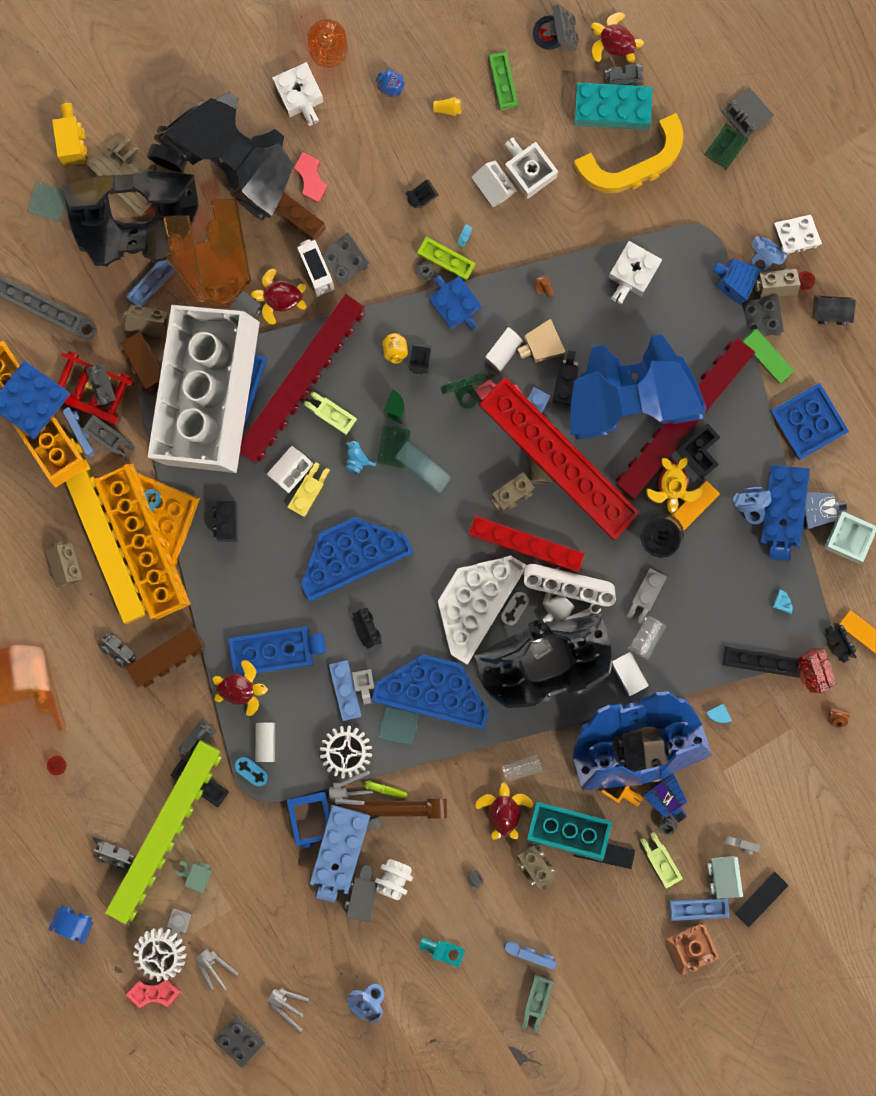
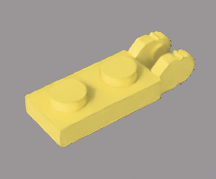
[288,462,330,518]

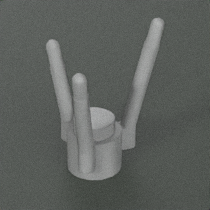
[329,771,373,805]
[195,949,239,990]
[267,988,309,1032]

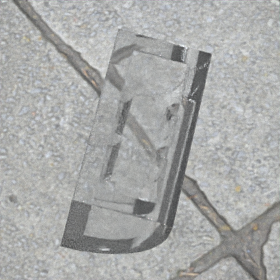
[628,615,667,660]

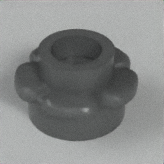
[416,262,435,280]
[658,817,678,835]
[467,870,484,889]

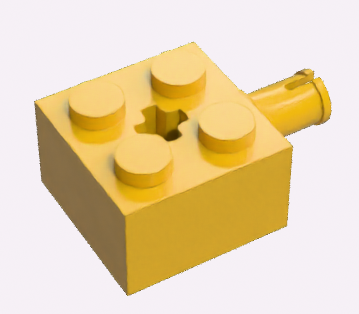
[52,103,88,167]

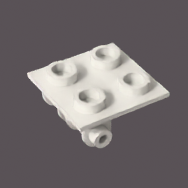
[774,215,822,255]

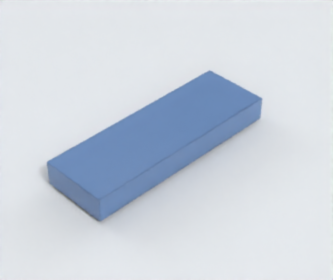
[126,258,178,307]
[669,898,729,921]

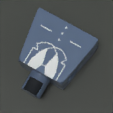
[804,492,847,530]

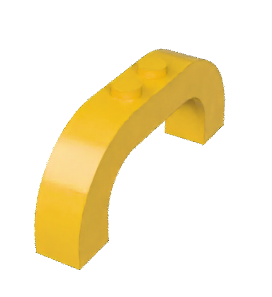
[573,113,683,193]

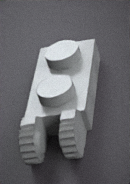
[627,568,667,624]

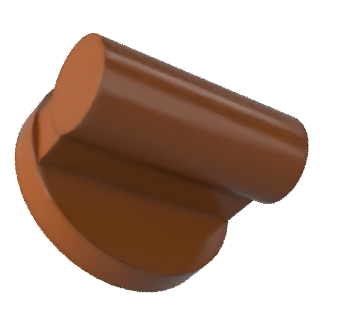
[534,275,554,297]
[829,708,850,728]

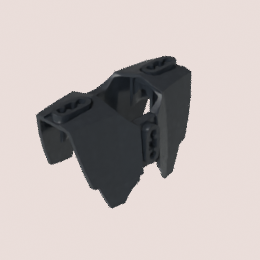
[160,92,294,221]
[62,171,199,267]
[474,614,612,708]

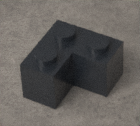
[677,423,721,480]

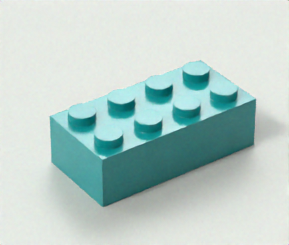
[574,83,653,130]
[526,802,612,862]

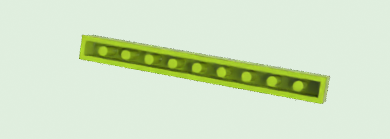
[105,740,222,924]

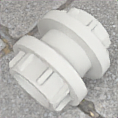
[375,859,413,901]

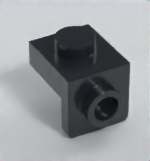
[405,180,439,208]
[408,343,432,375]

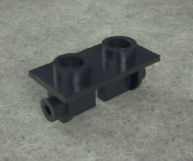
[352,608,382,649]
[825,623,857,663]

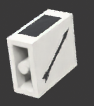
[297,240,335,297]

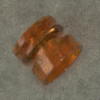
[307,19,348,68]

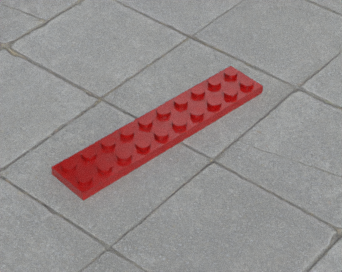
[478,377,640,540]

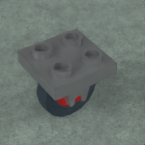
[533,4,579,51]

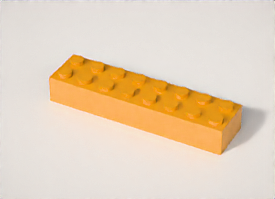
[0,341,88,487]

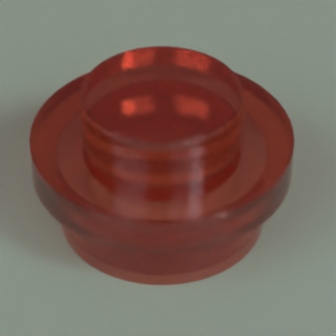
[798,271,815,290]
[47,756,67,775]

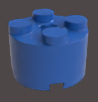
[48,905,94,944]

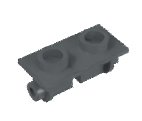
[604,63,644,85]
[86,363,116,405]
[98,633,137,670]
[178,719,216,759]
[93,841,135,870]

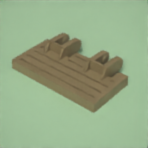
[87,138,157,218]

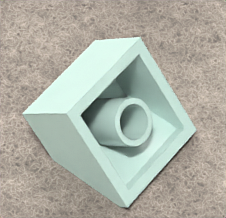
[707,856,743,899]

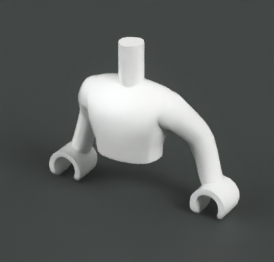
[543,567,601,623]

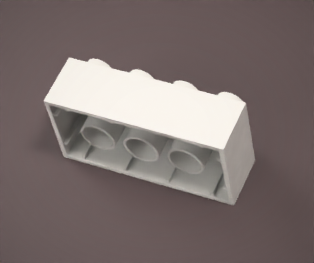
[148,305,260,473]

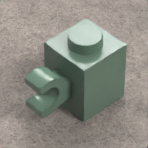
[175,861,213,893]

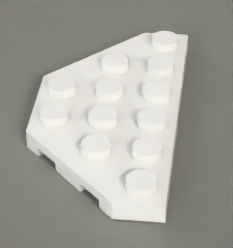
[438,556,527,665]

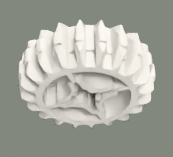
[320,726,372,778]
[133,928,187,981]

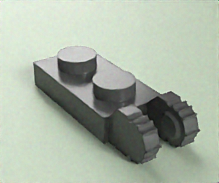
[81,415,135,460]

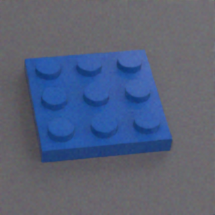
[0,360,70,439]
[770,383,849,460]

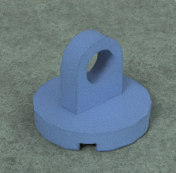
[751,236,787,273]
[733,487,771,524]
[347,984,384,1023]

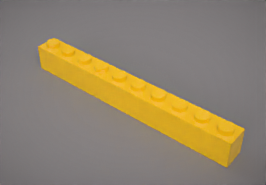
[65,438,148,624]

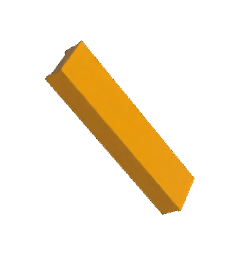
[94,464,191,620]

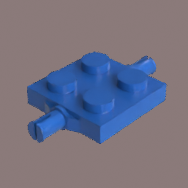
[429,275,482,331]

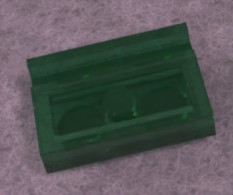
[704,123,748,170]
[377,426,411,469]

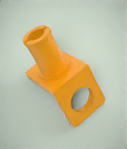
[597,786,643,807]

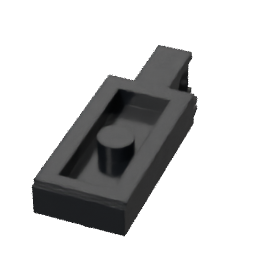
[552,350,579,405]

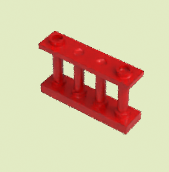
[57,351,135,425]

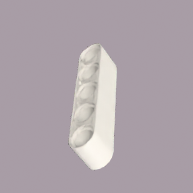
[524,564,616,606]

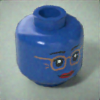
[376,69,405,97]

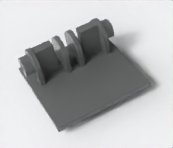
[721,87,774,139]
[321,232,369,286]
[742,295,784,336]
[214,1015,265,1067]

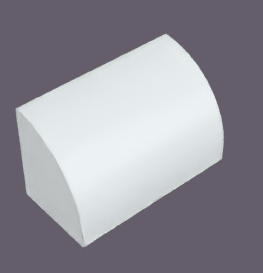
[471,161,517,207]
[485,327,523,372]
[267,446,314,493]
[612,652,649,697]
[255,723,275,762]

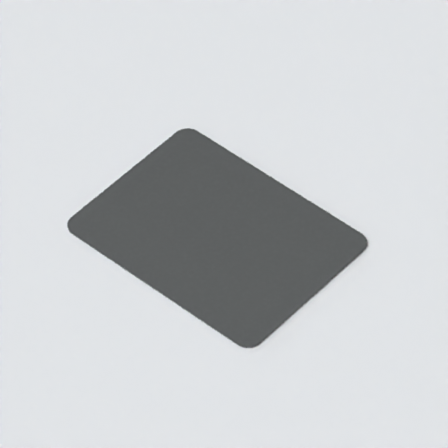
[138,224,831,803]

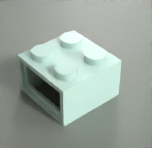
[824,511,876,564]

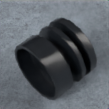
[146,125,188,173]
[641,514,684,558]

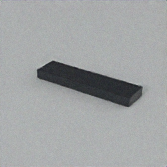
[722,646,802,678]

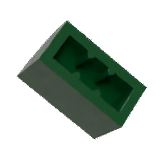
[384,389,405,424]

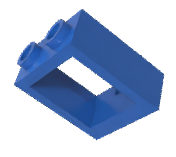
[287,792,330,849]

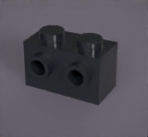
[812,295,856,325]
[213,501,238,542]
[618,732,646,772]

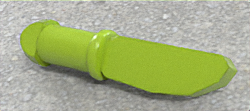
[364,780,407,799]

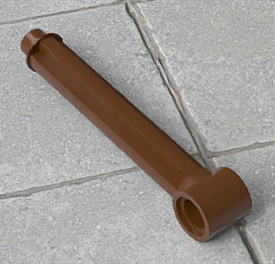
[331,799,447,819]

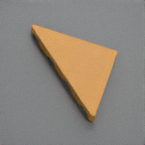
[137,472,200,567]

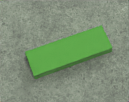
[488,51,518,110]
[743,329,794,384]

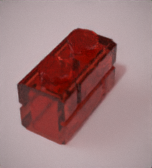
[798,648,837,693]

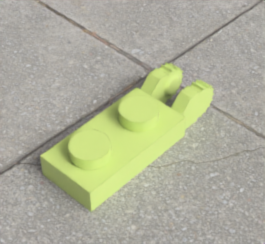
[303,391,357,435]
[640,832,683,888]

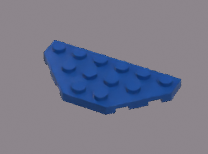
[301,517,414,602]
[372,654,489,730]

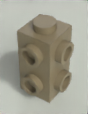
[755,269,801,299]
[123,304,168,338]
[491,472,535,512]
[46,541,82,587]
[516,845,556,890]

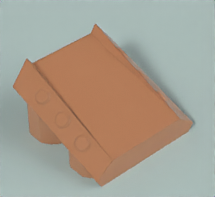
[665,922,719,975]

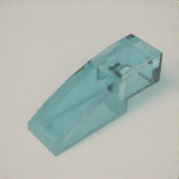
[395,441,451,493]

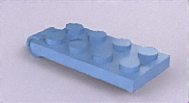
[310,805,370,903]

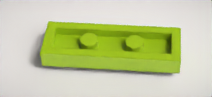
[417,237,476,280]

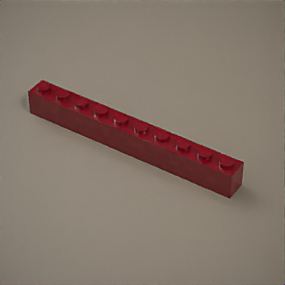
[240,294,366,465]
[615,338,756,500]

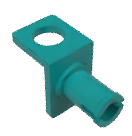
[419,937,466,967]

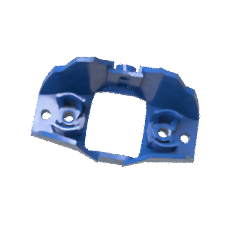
[570,334,706,439]
[572,691,712,791]

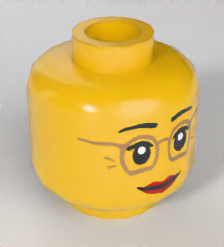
[382,333,408,363]

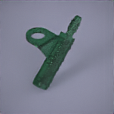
[440,373,495,409]

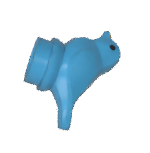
[345,441,376,475]

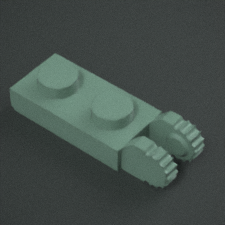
[521,975,554,1033]

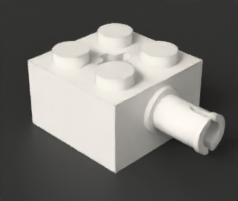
[272,62,323,126]
[504,138,558,199]
[609,241,662,304]

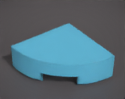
[457,225,472,248]
[772,589,792,614]
[706,704,732,723]

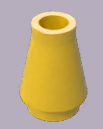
[433,97,461,116]

